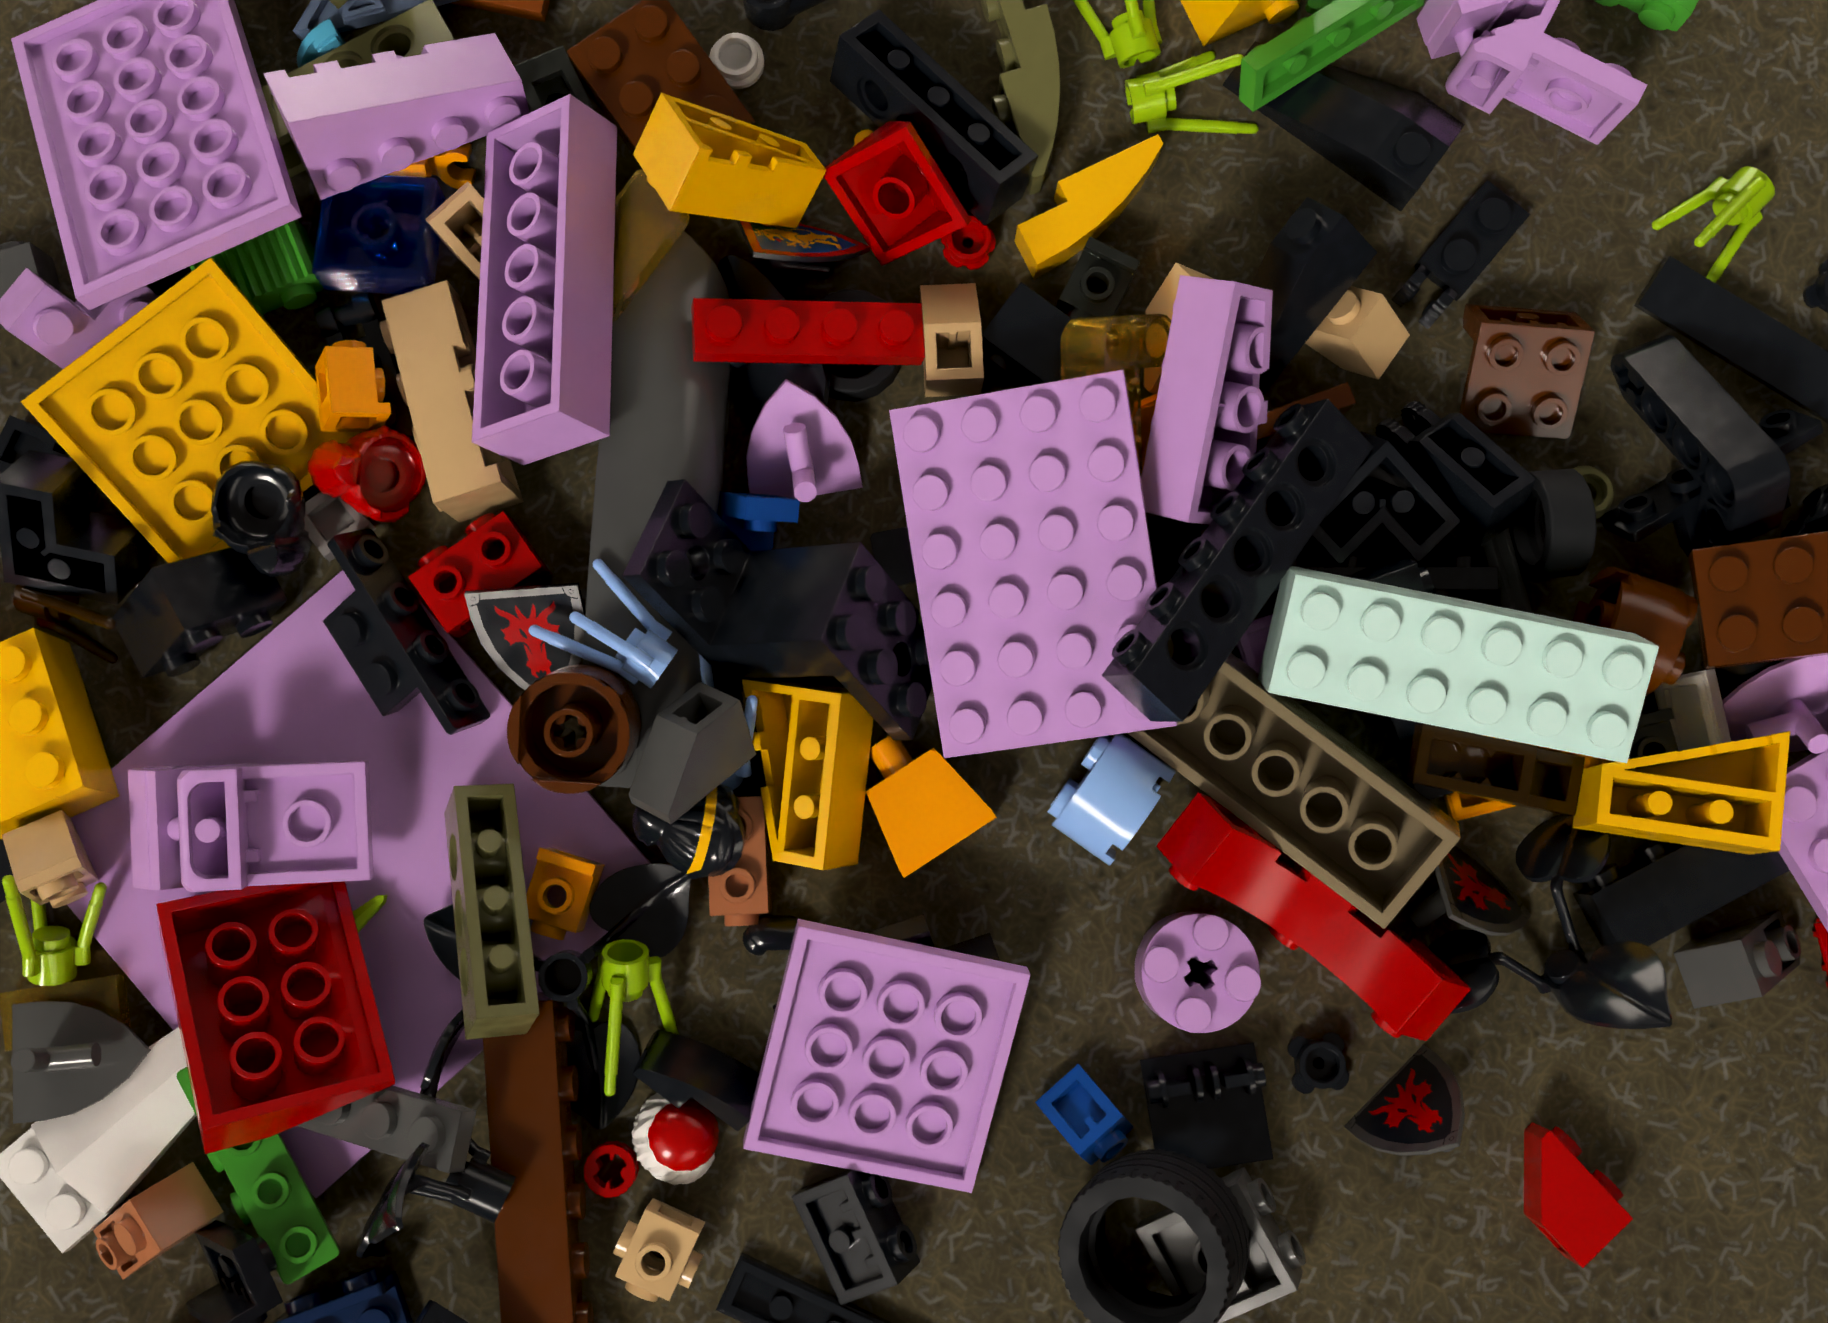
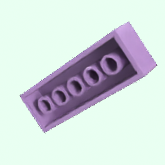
[472,94,617,465]

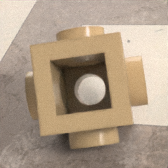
[613,1198,706,1302]

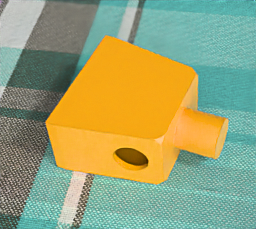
[866,735,997,878]

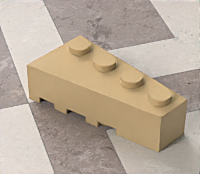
[380,280,523,523]

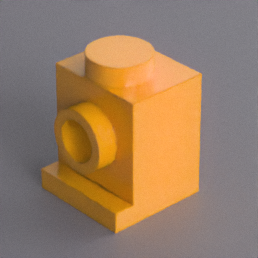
[315,340,391,432]
[526,847,605,940]

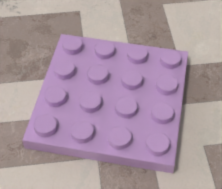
[743,919,1031,1193]

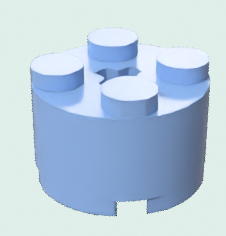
[1047,734,1176,866]

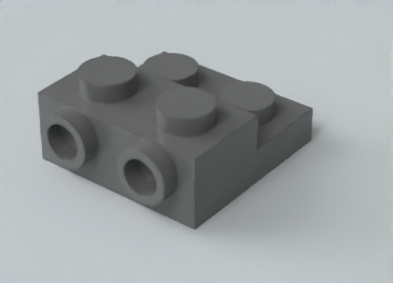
[1136,1167,1306,1323]

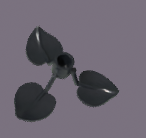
[1428,814,1672,1029]
[424,863,691,1130]
[356,1009,516,1259]

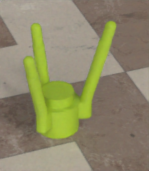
[1073,0,1162,69]
[1125,51,1259,134]
[1652,166,1775,283]
[2,875,107,986]
[588,939,679,1096]

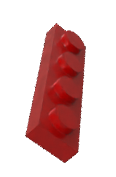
[691,298,925,365]

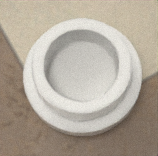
[709,33,764,89]

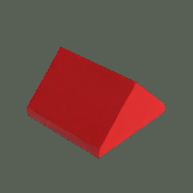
[824,121,971,266]

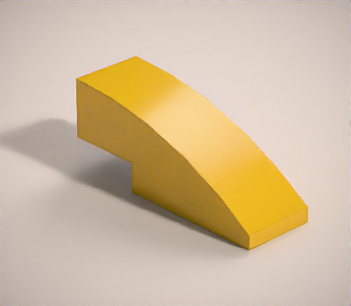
[1014,134,1163,279]

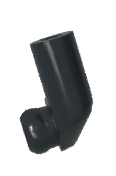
[742,915,799,956]

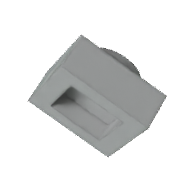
[304,492,376,562]

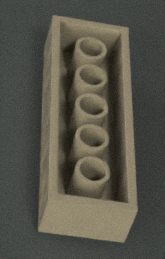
[1127,637,1461,929]

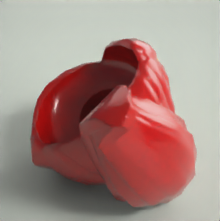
[308,424,426,522]

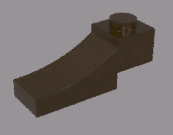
[1405,724,1585,815]

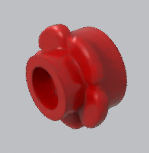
[941,216,996,270]

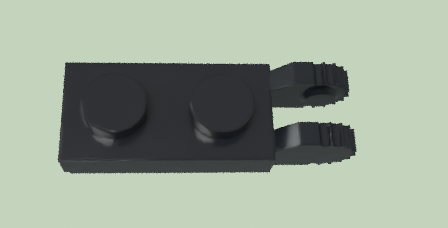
[1391,180,1530,329]

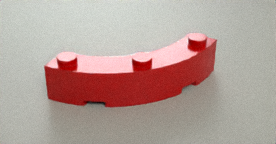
[1156,792,1471,1041]

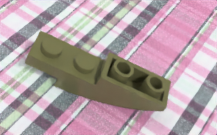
[980,0,1060,195]

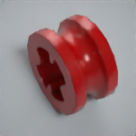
[584,1141,639,1198]

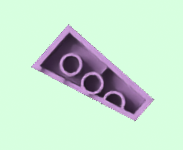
[263,33,530,200]
[1141,275,1273,524]

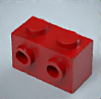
[408,511,552,638]

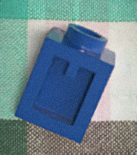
[719,491,800,551]
[1035,1064,1134,1165]

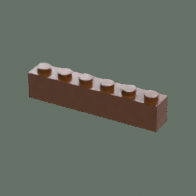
[483,992,594,1323]

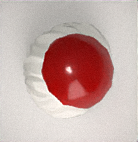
[631,1093,719,1185]

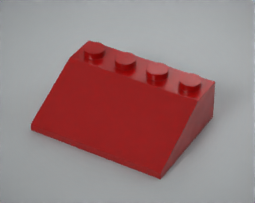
[156,881,395,1154]

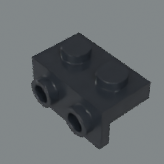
[186,1219,283,1323]

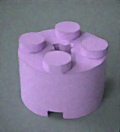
[1135,912,1261,1033]

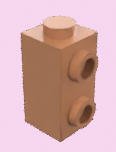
[708,796,772,926]

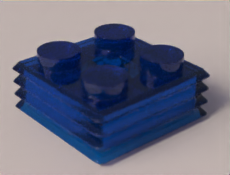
[312,175,446,294]

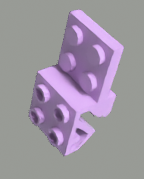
[1416,0,1647,145]
[128,760,374,892]

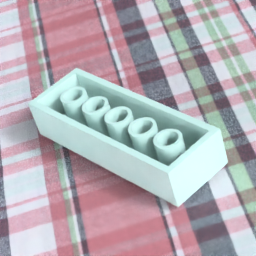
[1258,566,1659,764]

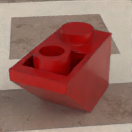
[1524,1122,1633,1268]

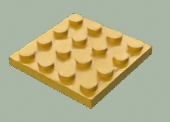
[21,257,360,563]

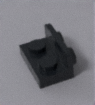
[791,1169,920,1305]

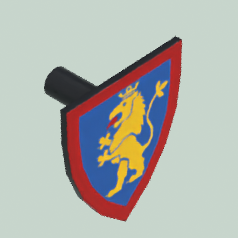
[736,220,870,294]

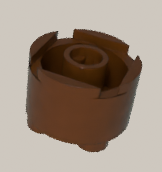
[1573,567,1698,696]
[507,665,641,794]

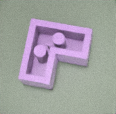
[0,268,159,369]

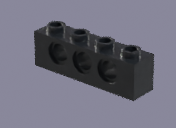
[830,10,1038,226]

